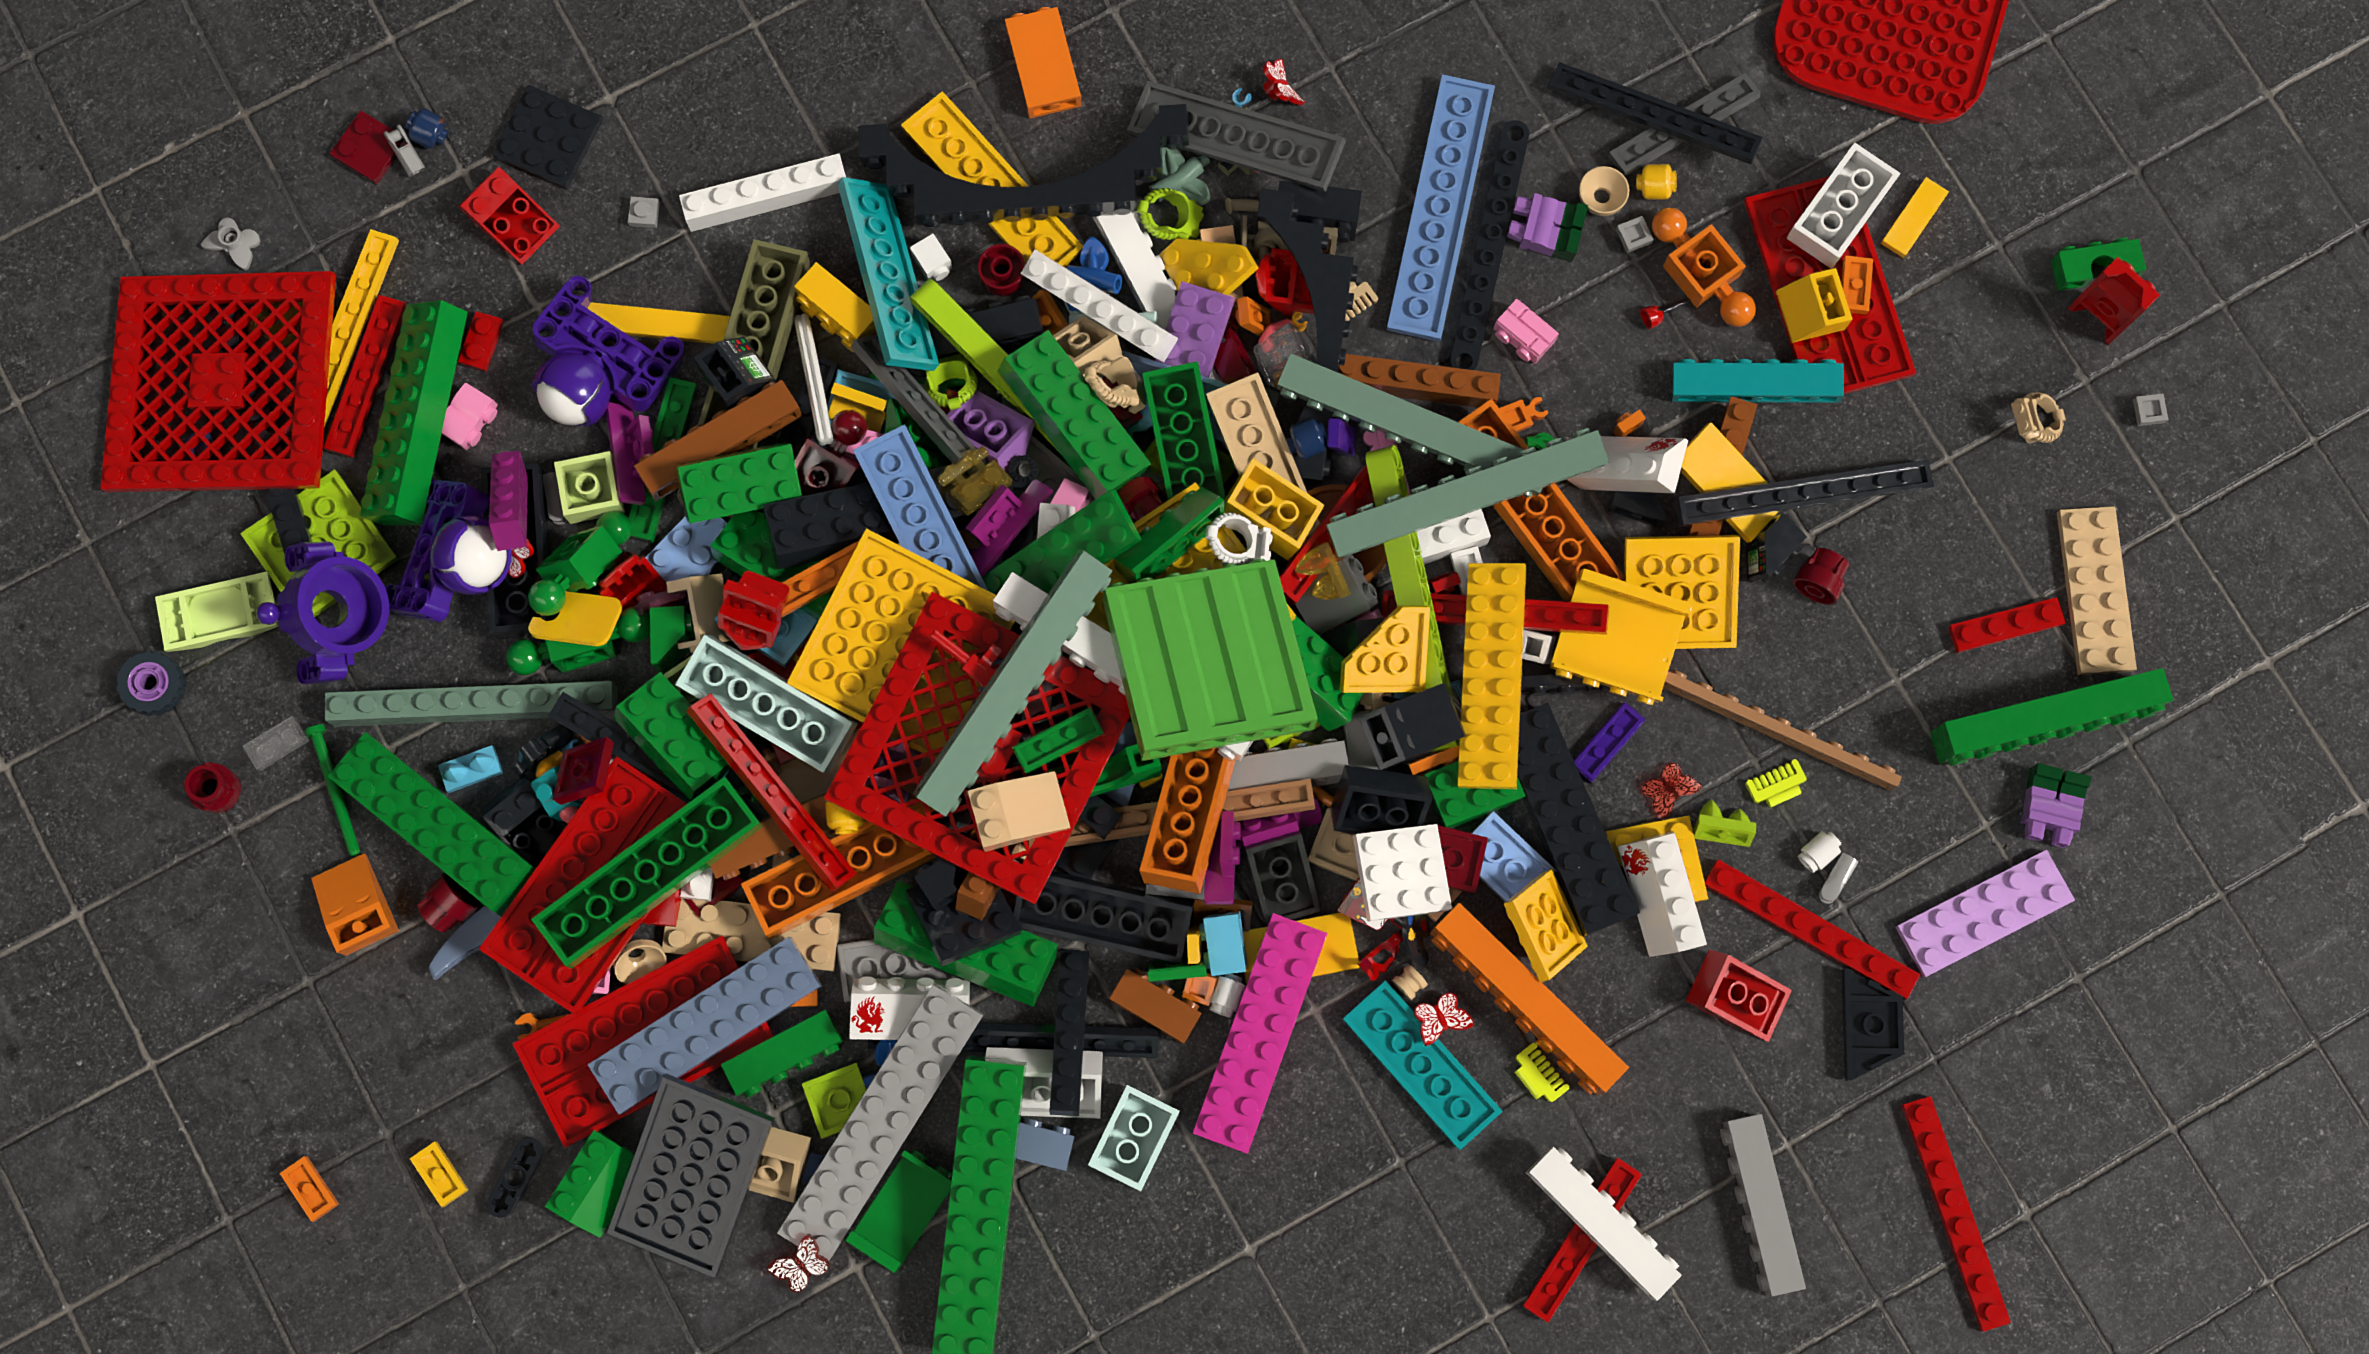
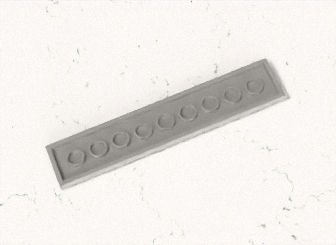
[777,983,983,1264]

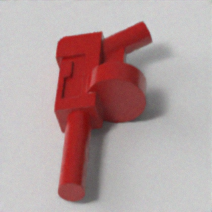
[929,629,1002,687]

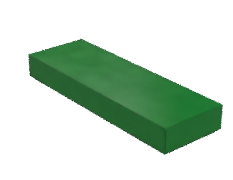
[1012,707,1104,774]

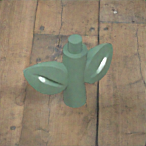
[1149,147,1210,206]

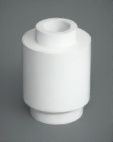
[1798,831,1841,873]
[1210,974,1246,1018]

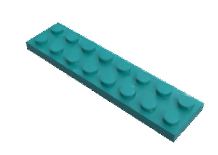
[837,177,939,371]

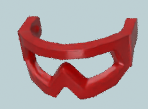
[1357,932,1403,981]

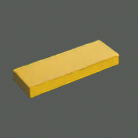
[1881,177,1949,258]

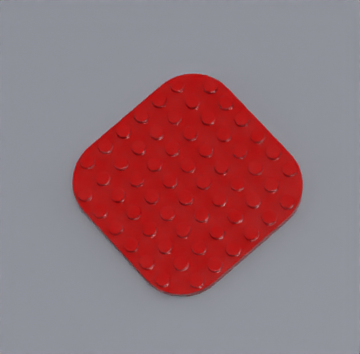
[1773,0,2009,124]

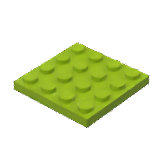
[240,469,399,617]

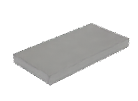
[836,939,958,1003]

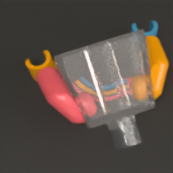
[1253,312,1310,390]

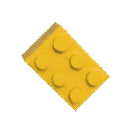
[794,262,878,352]
[1224,458,1324,560]

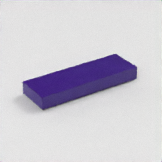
[1327,419,1356,457]
[1574,701,1646,784]

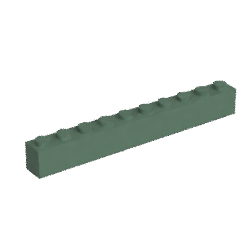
[1277,353,1542,498]
[1326,428,1609,559]
[913,549,1112,817]
[325,681,618,727]

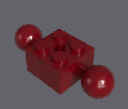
[795,409,867,496]

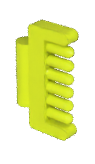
[1745,759,1807,808]
[1515,1043,1569,1102]

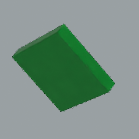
[1147,956,1207,982]

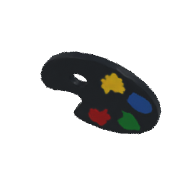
[1399,914,1430,967]

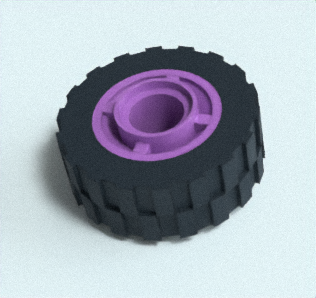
[116,651,186,716]

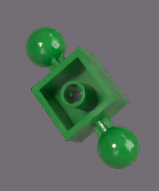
[528,511,631,616]
[506,607,650,675]

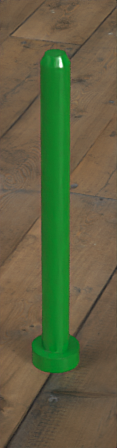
[304,724,360,857]

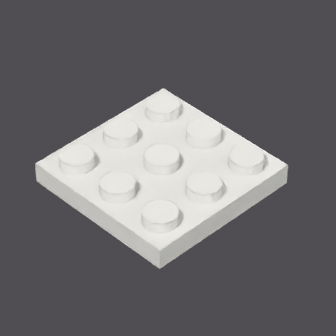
[1353,824,1452,922]

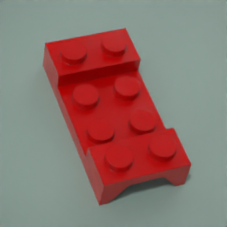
[2067,257,2160,345]

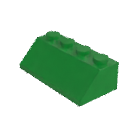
[1114,487,1224,584]

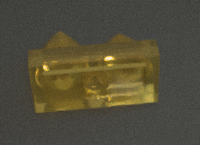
[1295,541,1351,600]

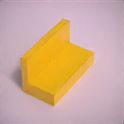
[828,382,888,433]

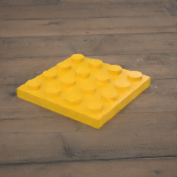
[1624,535,1740,649]

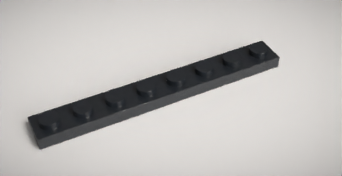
[1548,62,1763,165]

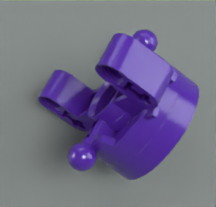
[256,542,389,684]

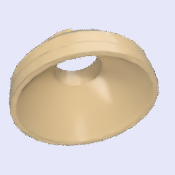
[1579,166,1629,216]
[613,939,667,985]

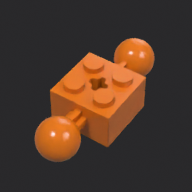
[1652,207,1756,327]

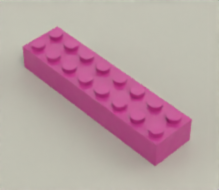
[1192,913,1327,1154]

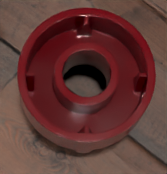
[978,244,1025,297]
[1118,477,1165,524]
[1793,548,1849,605]
[182,762,241,814]
[417,872,480,932]

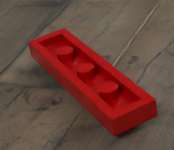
[1948,597,2066,654]

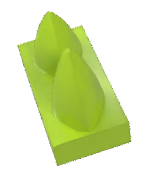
[1693,799,1756,847]

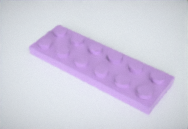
[1895,850,2075,978]

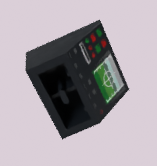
[694,337,776,411]
[1746,513,1807,582]

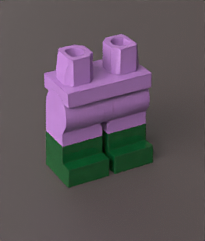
[1507,193,1588,262]
[2020,763,2092,848]

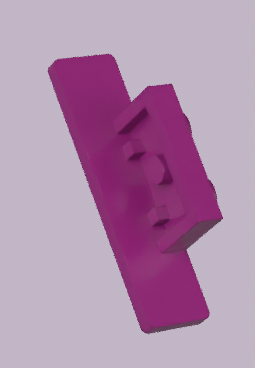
[606,402,655,505]
[966,480,1053,577]
[1237,796,1323,847]
[1204,811,1241,905]

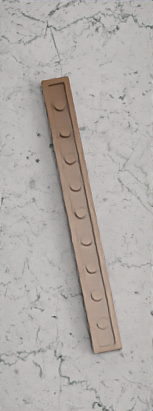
[1663,670,1902,791]
[1029,779,1315,848]

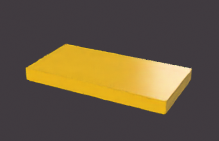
[1680,422,1779,543]
[1243,913,1360,984]

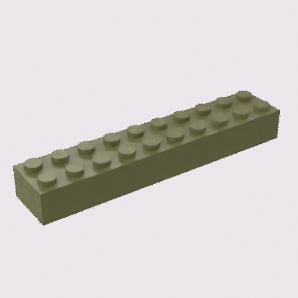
[677,239,810,517]

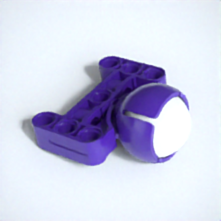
[532,276,684,427]
[385,479,512,622]

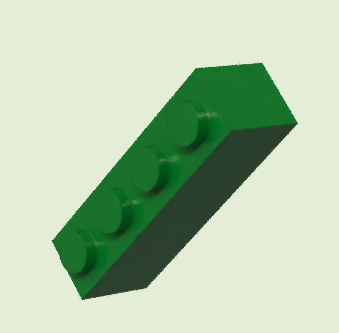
[721,1010,844,1099]

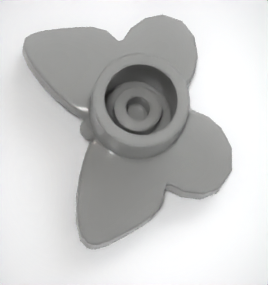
[201,218,261,271]

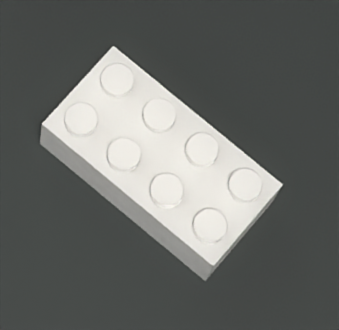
[1787,143,1900,269]

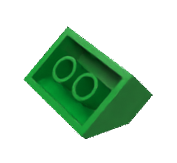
[545,1130,635,1238]

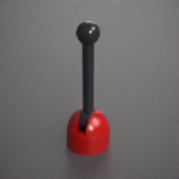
[1640,298,1691,329]

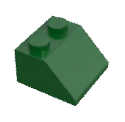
[650,606,696,675]

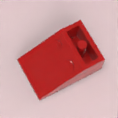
[457,167,560,265]

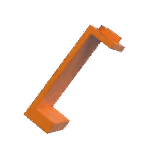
[1005,7,1082,119]

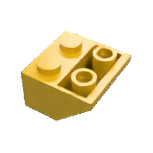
[1776,268,1852,343]

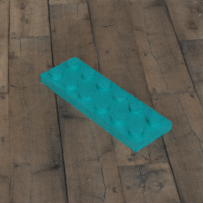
[1342,980,1503,1151]

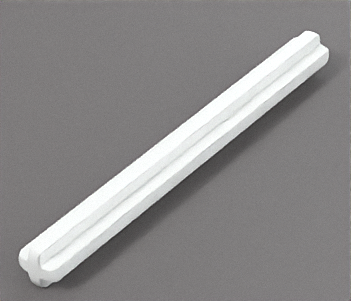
[794,313,834,446]

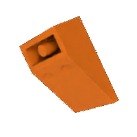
[311,853,399,956]

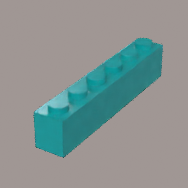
[1672,359,1844,403]

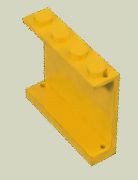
[1549,569,1693,706]

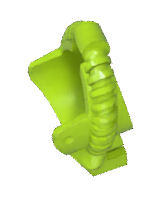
[1136,188,1204,240]
[925,354,977,410]

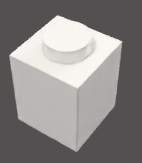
[910,234,952,281]
[1522,630,1556,664]

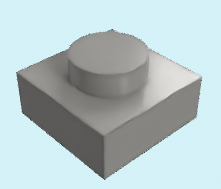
[628,197,660,228]
[1616,216,1654,253]
[2133,394,2169,426]

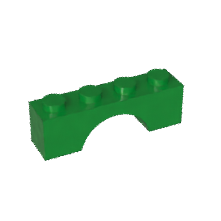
[1041,744,1161,797]

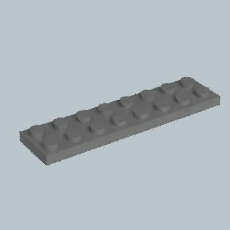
[1127,80,1346,192]

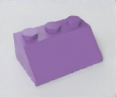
[947,390,1035,480]

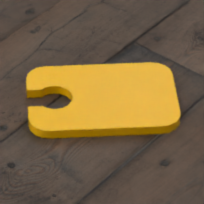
[528,591,622,646]

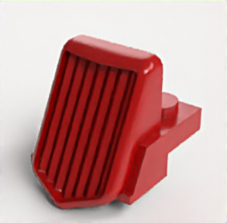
[1255,248,1314,317]
[598,551,668,612]
[718,571,789,650]

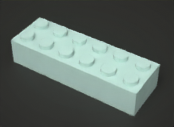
[675,635,859,773]

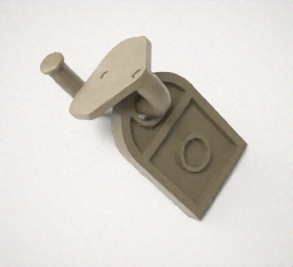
[1225,198,1338,266]

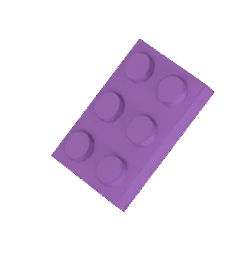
[1155,281,1235,378]

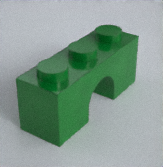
[2051,237,2147,292]

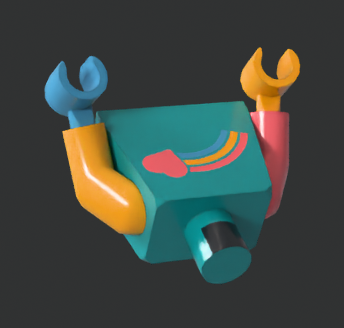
[531,739,588,824]

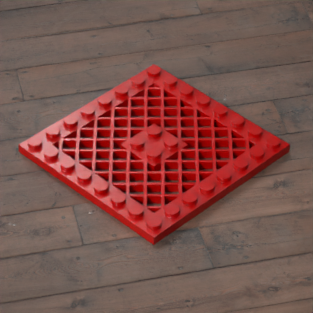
[100,271,336,492]
[824,592,1131,905]

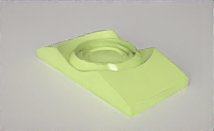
[155,572,279,652]

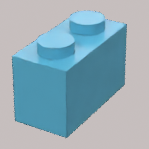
[1200,911,1248,976]

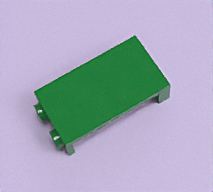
[845,1149,952,1273]

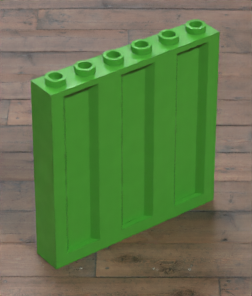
[1102,559,1318,761]

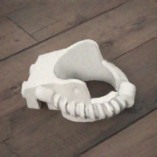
[1206,512,1273,566]

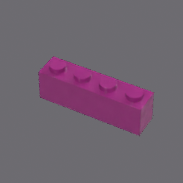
[489,450,528,551]

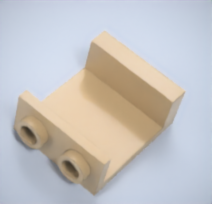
[666,574,732,653]

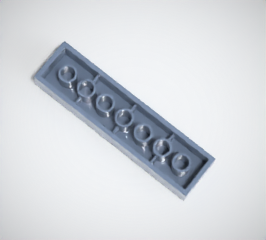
[588,937,822,1114]

